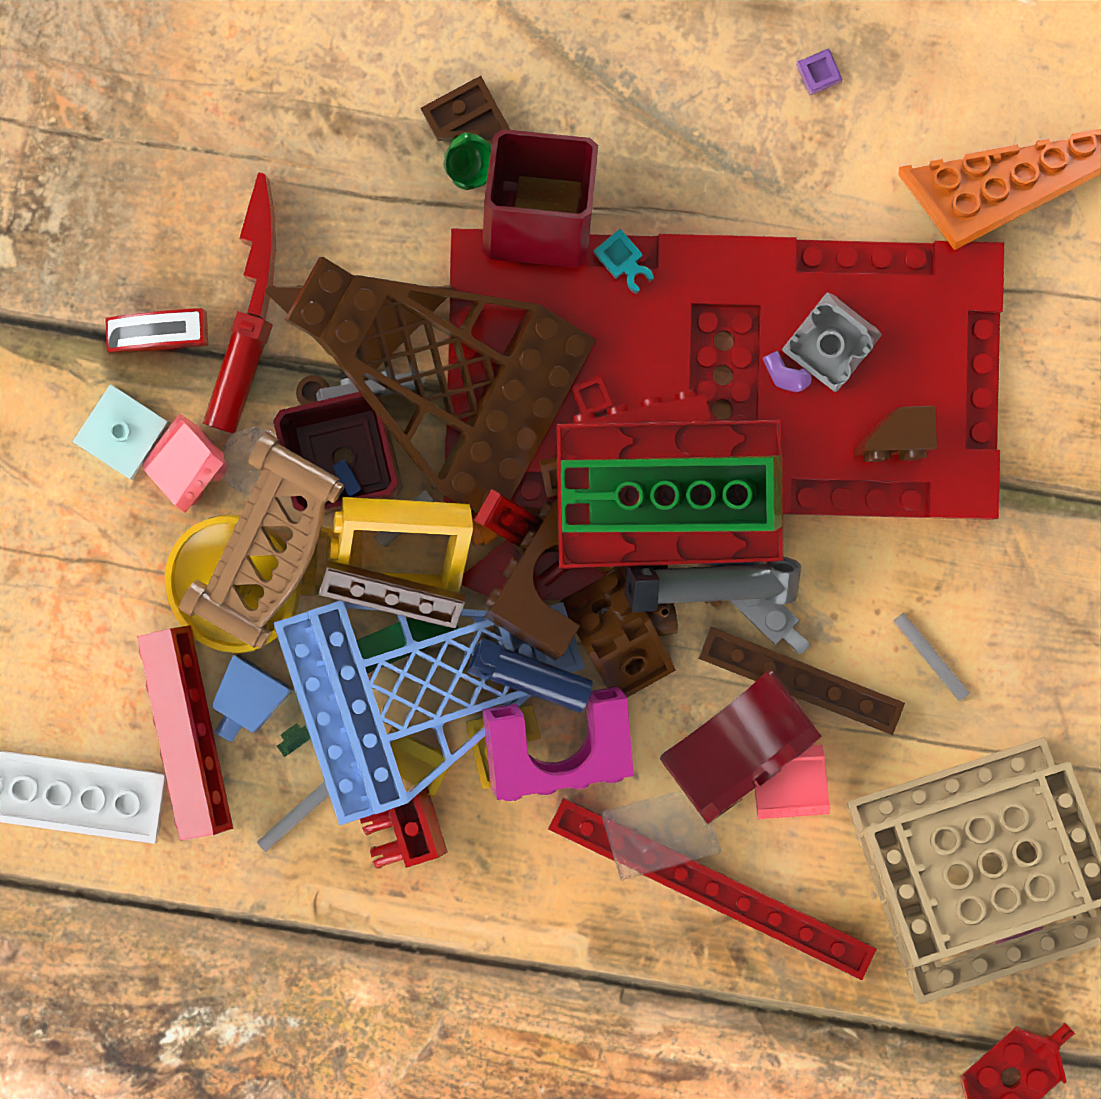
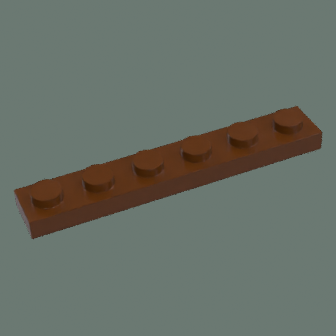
[698,627,905,735]

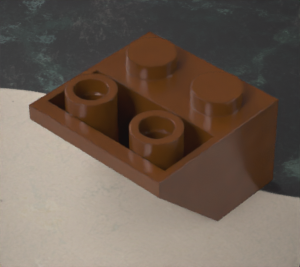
[854,406,937,462]

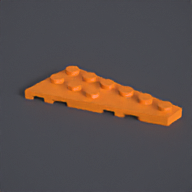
[898,129,1101,250]

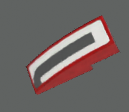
[105,308,208,353]

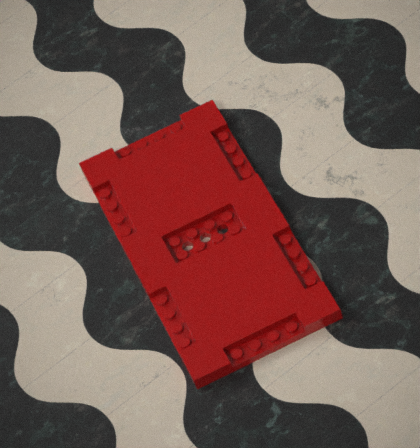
[444,228,1004,520]

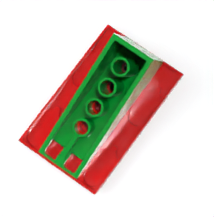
[557,420,784,568]

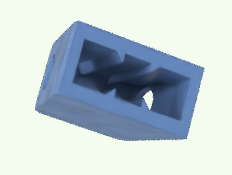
[212,654,294,742]

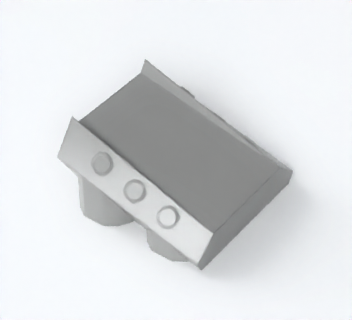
[782,292,882,392]

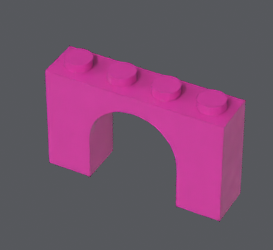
[482,686,634,801]

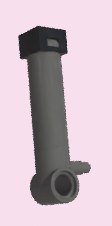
[624,557,801,612]

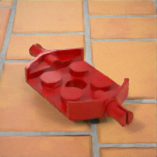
[960,1022,1075,1099]

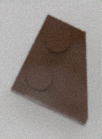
[421,75,510,141]

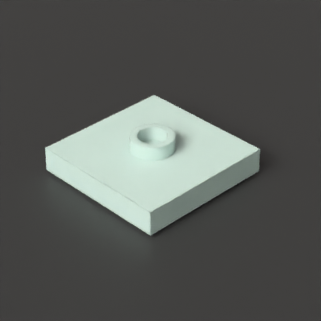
[73,384,170,480]

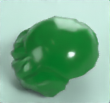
[443,133,491,190]

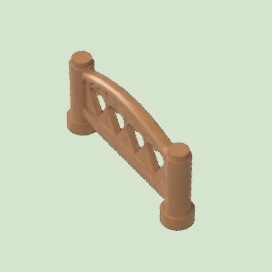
[179,432,344,649]

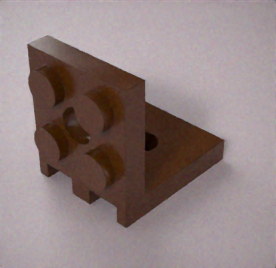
[559,568,676,697]

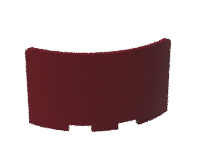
[660,670,822,824]

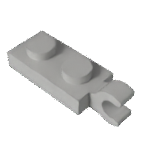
[729,599,810,655]

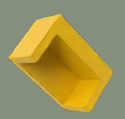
[388,727,450,797]

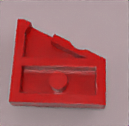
[461,540,551,600]

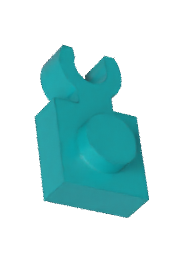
[593,228,654,294]

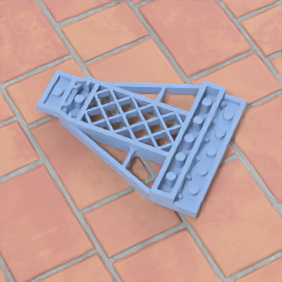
[273,601,585,825]

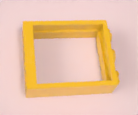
[326,497,473,599]

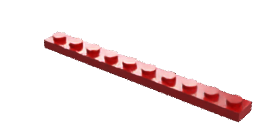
[548,797,877,980]

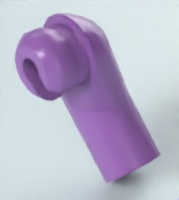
[762,351,811,392]

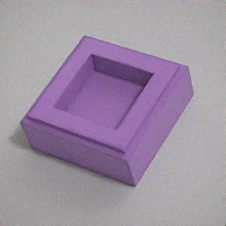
[796,48,843,95]

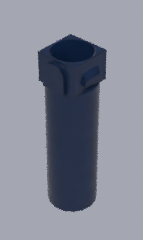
[467,639,593,713]

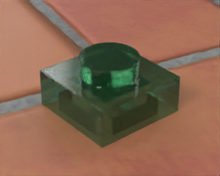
[277,723,311,757]

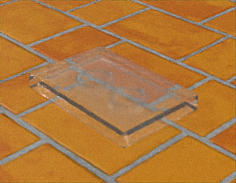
[601,790,721,880]

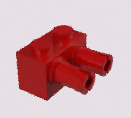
[360,786,448,869]

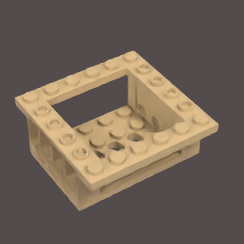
[846,737,1101,1005]

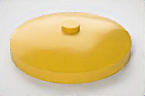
[165,514,301,653]

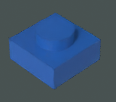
[332,459,364,497]

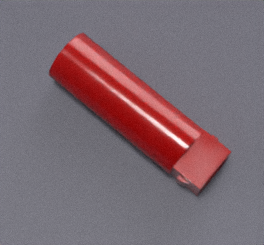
[202,311,273,434]

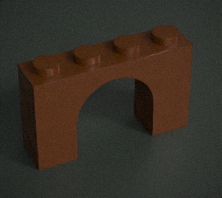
[484,497,614,661]

